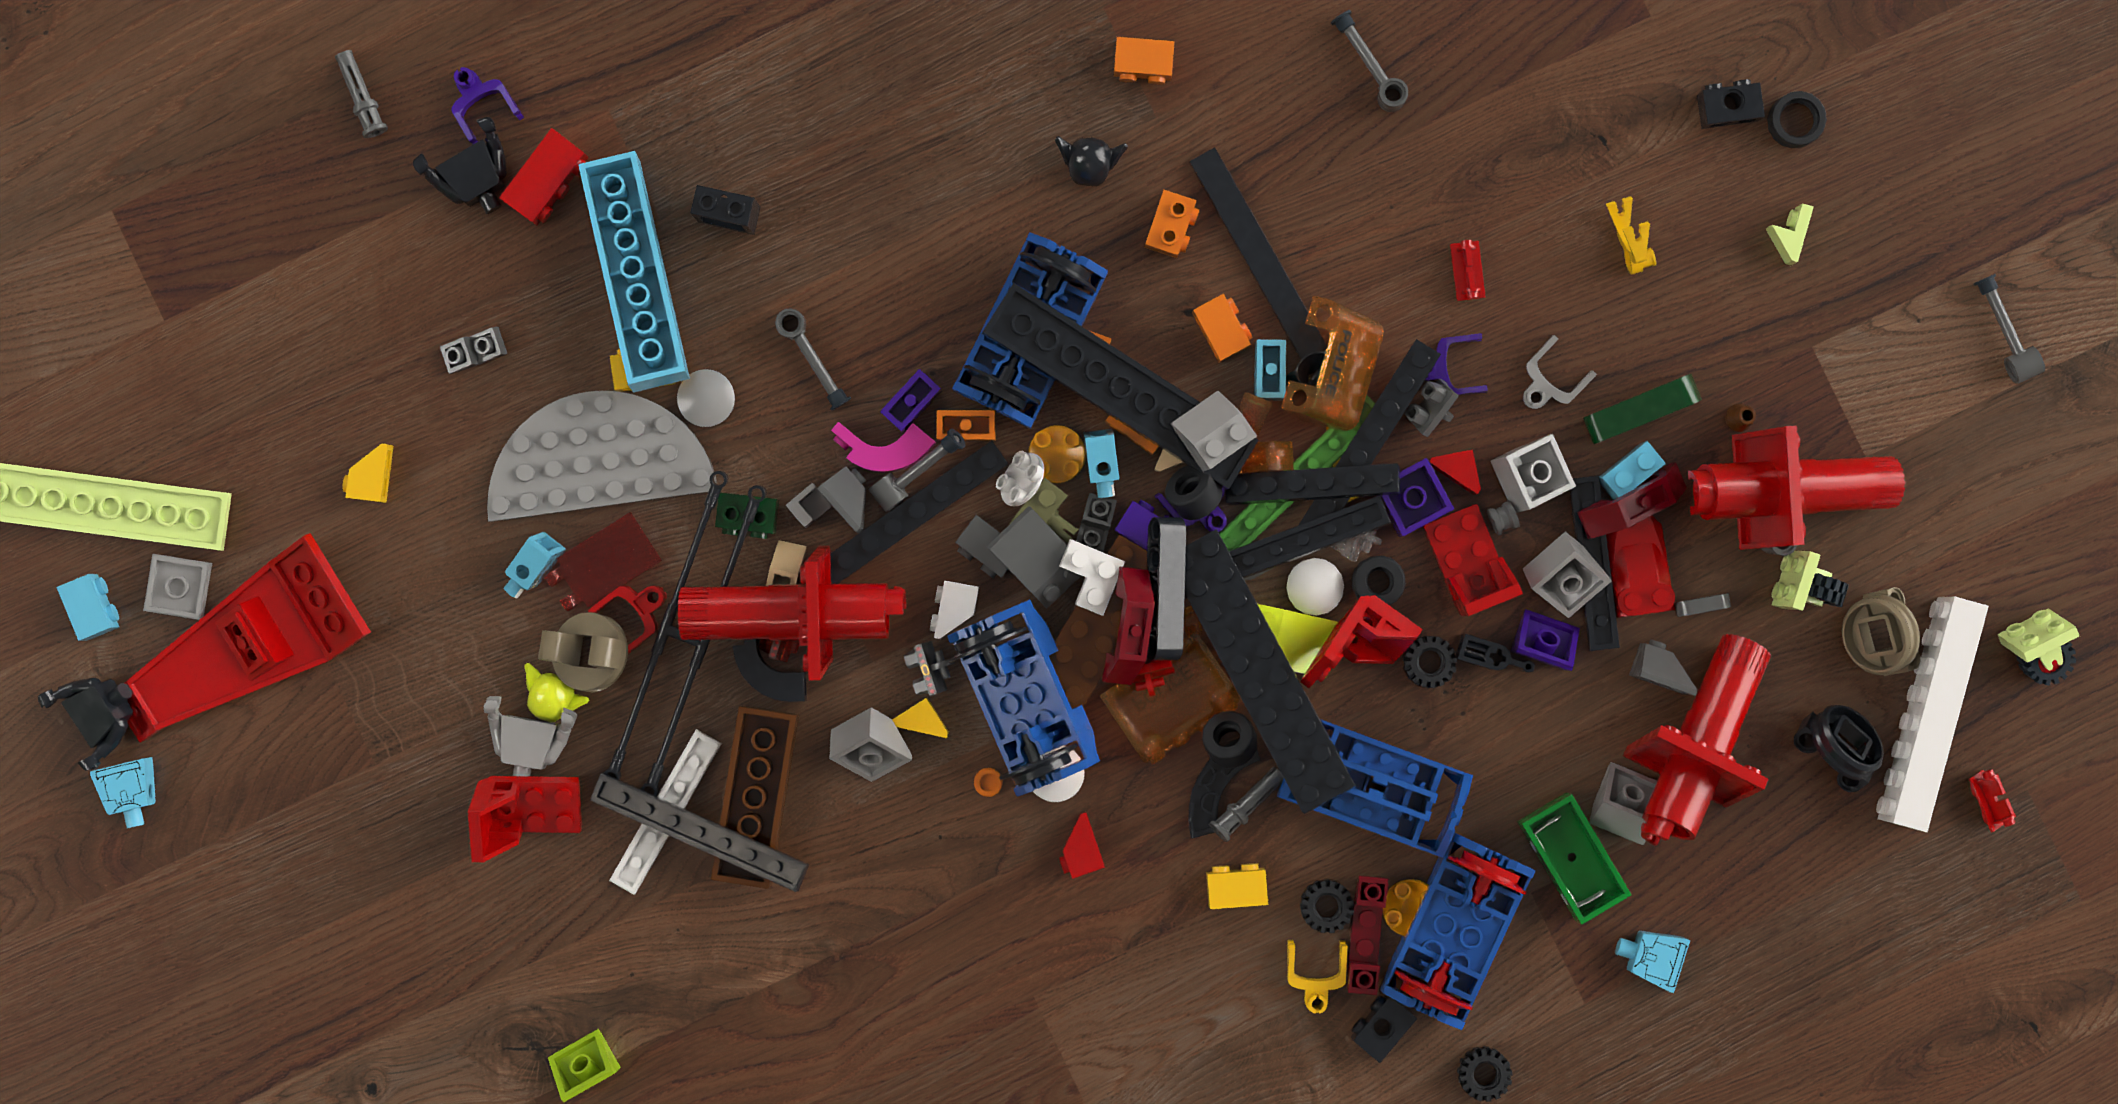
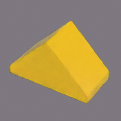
[892,698,949,738]

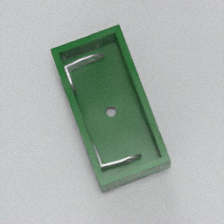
[1517,792,1632,925]

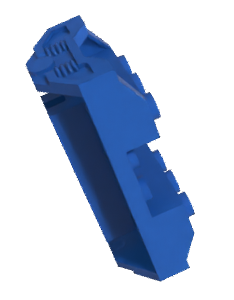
[1277,719,1473,858]

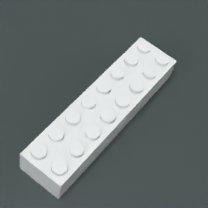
[1876,596,1989,832]

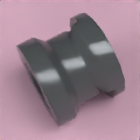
[1487,501,1520,536]

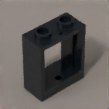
[690,185,761,235]

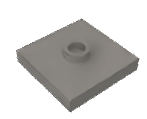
[143,554,212,620]

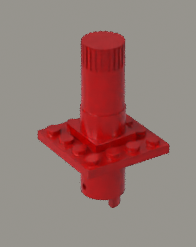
[1688,426,1905,550]
[678,546,907,680]
[1623,634,1771,846]

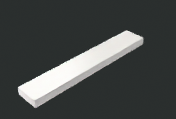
[609,729,722,895]

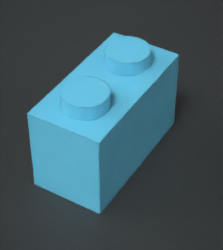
[1254,340,1286,401]
[1599,441,1666,500]
[57,574,119,641]

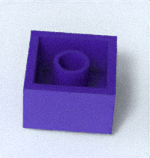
[1381,458,1454,537]

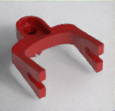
[587,585,667,654]

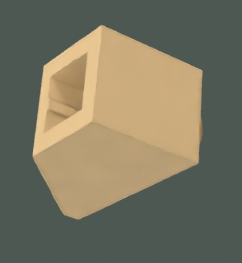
[766,540,807,586]

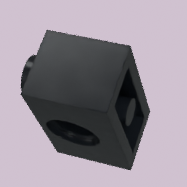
[1697,79,1765,129]
[1351,995,1417,1063]

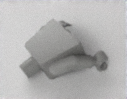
[484,696,577,776]

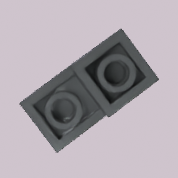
[440,327,507,374]
[1076,493,1117,552]

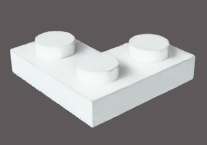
[1059,539,1125,616]

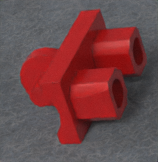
[1125,660,1176,697]

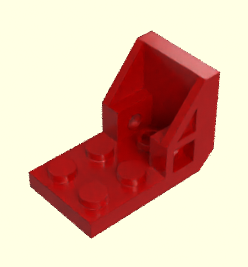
[1423,504,1523,616]
[1300,595,1423,688]
[468,776,582,862]

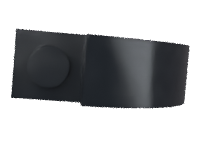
[733,639,807,702]

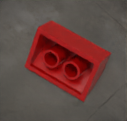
[499,128,588,226]

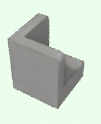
[786,483,832,528]

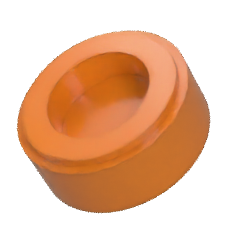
[974,767,1003,797]

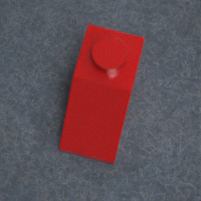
[1059,811,1105,879]

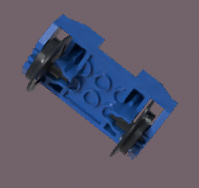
[952,232,1108,429]
[947,600,1100,796]

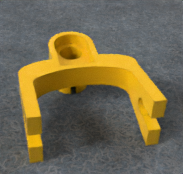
[1606,196,1656,275]
[1287,940,1348,1014]

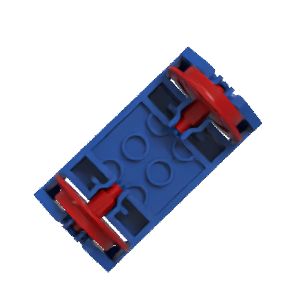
[1379,833,1536,1030]

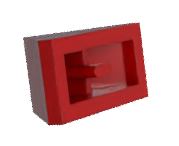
[1428,449,1481,495]

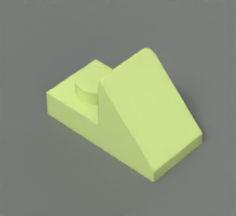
[1766,203,1813,265]

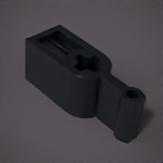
[1455,634,1535,672]

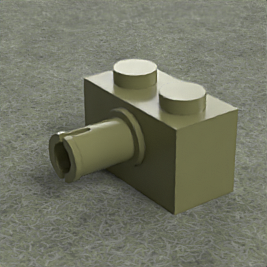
[1009,478,1079,544]

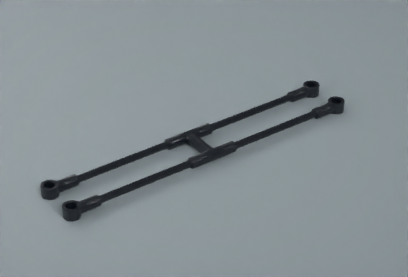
[604,470,767,796]

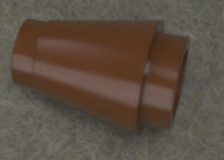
[1726,403,1756,432]

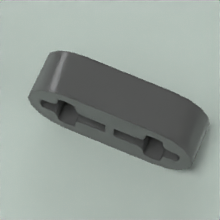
[1675,593,1731,617]

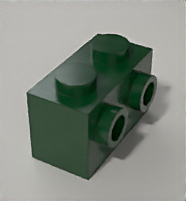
[715,492,779,539]

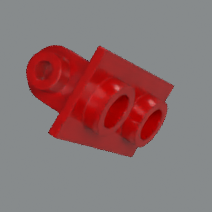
[1450,240,1486,301]
[1968,769,2016,833]

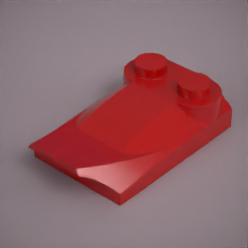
[1606,515,1675,618]

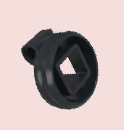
[1794,705,1884,792]

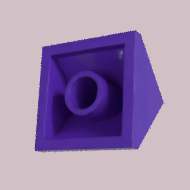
[1510,609,1580,671]

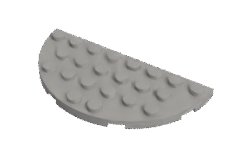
[487,390,717,522]

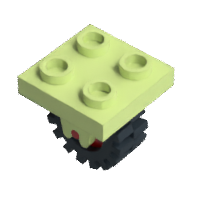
[1772,551,1849,611]
[1998,608,2079,685]

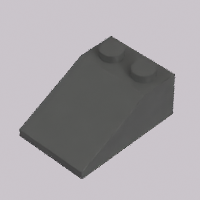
[987,506,1081,609]

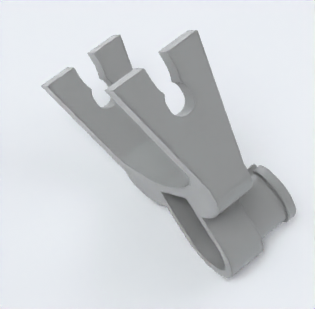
[1523,335,1597,409]

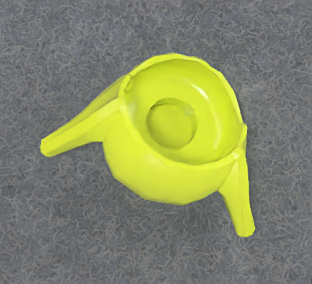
[524,663,589,723]

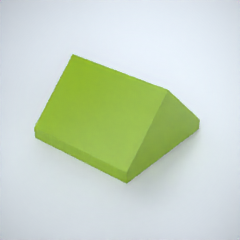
[548,1029,621,1102]

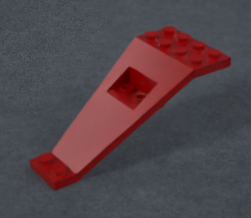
[124,533,371,743]

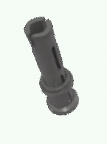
[335,50,388,138]
[1209,766,1284,842]

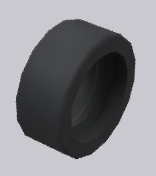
[1767,91,1827,149]

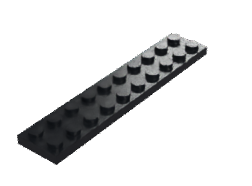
[982,283,1259,490]
[1185,529,1356,814]

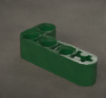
[1583,373,1702,444]

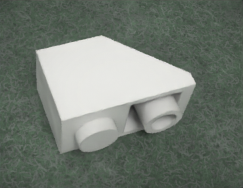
[930,581,979,639]

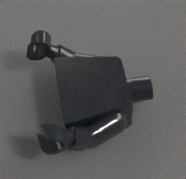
[413,117,507,214]
[38,678,133,771]

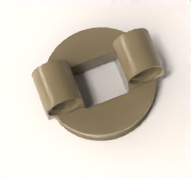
[1842,587,1920,676]
[538,612,628,692]

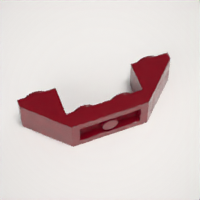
[1577,462,1687,539]
[1102,566,1155,685]
[1348,876,1388,995]

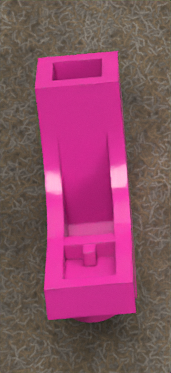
[831,422,936,473]

